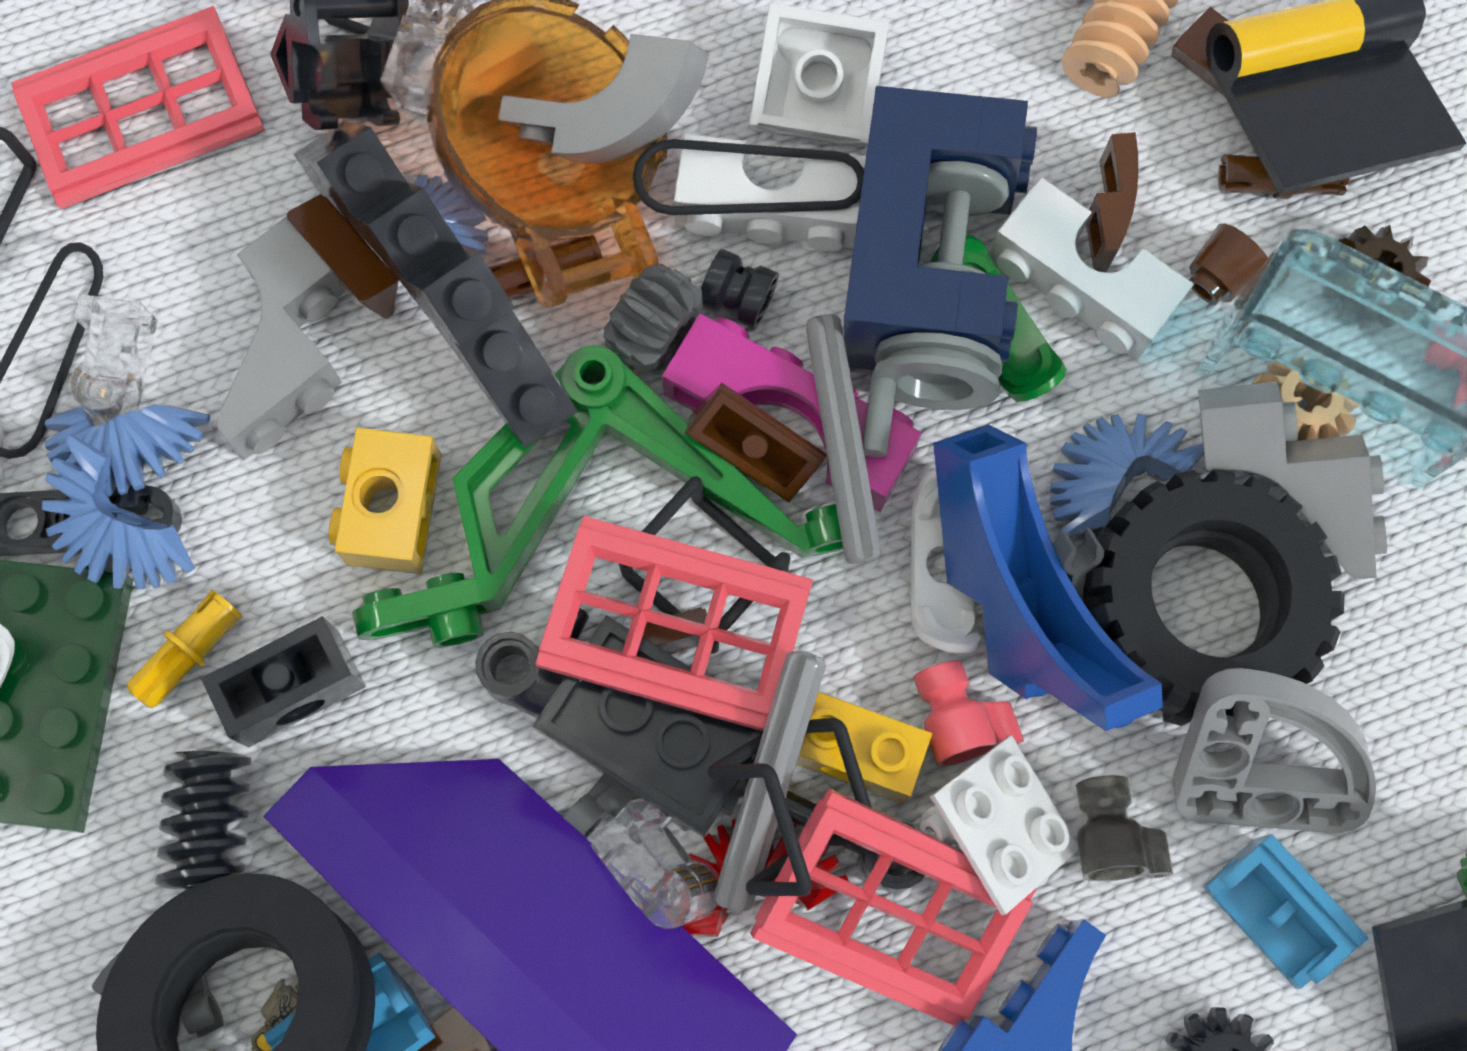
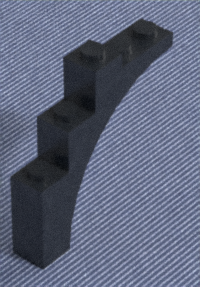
[293,121,578,448]

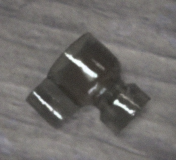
[1076,775,1173,881]

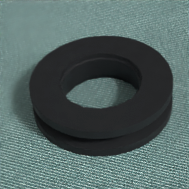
[96,873,375,1051]

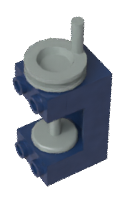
[844,86,1037,458]

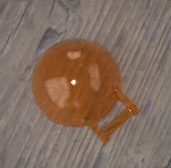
[427,0,667,308]

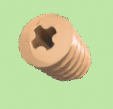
[1061,0,1178,98]

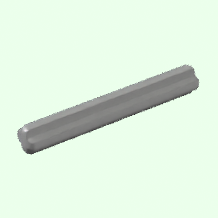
[806,314,881,564]
[714,650,826,913]

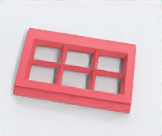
[11,6,265,209]
[535,516,813,731]
[750,788,1037,1026]

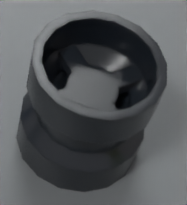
[700,248,779,329]

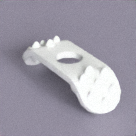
[911,469,981,654]

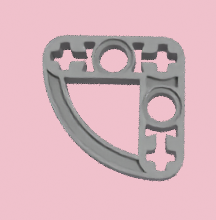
[1173,668,1376,833]

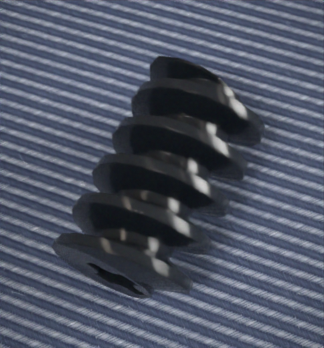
[155,751,251,890]

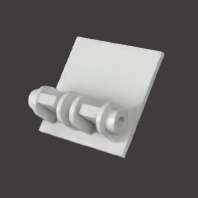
[919,735,1081,916]

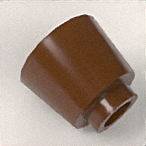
[1189,223,1271,305]

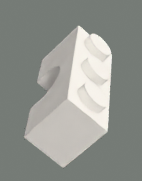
[674,133,866,252]
[990,177,1194,361]

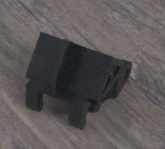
[270,0,411,130]

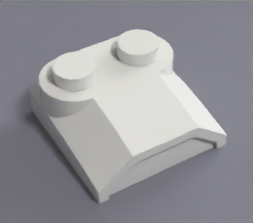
[749,3,889,145]

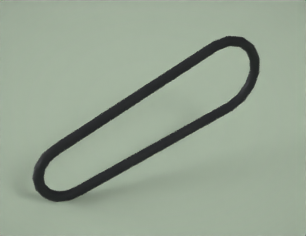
[632,139,864,216]
[0,242,104,459]

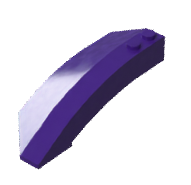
[263,759,797,1051]

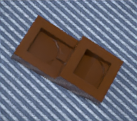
[1086,132,1139,273]

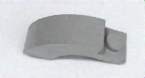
[498,34,709,164]

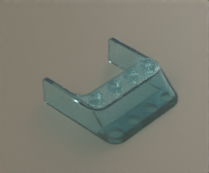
[1195,229,1467,488]

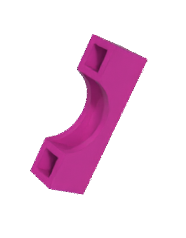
[662,313,922,513]

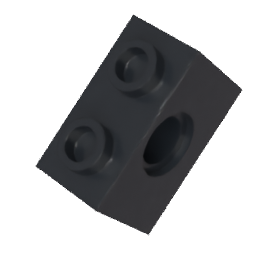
[201,616,366,748]

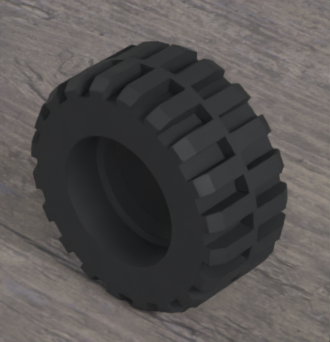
[1083,469,1345,726]

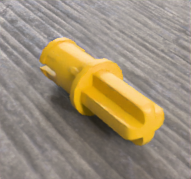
[127,589,243,708]

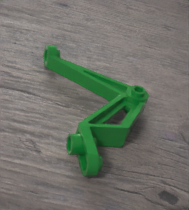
[352,345,843,647]

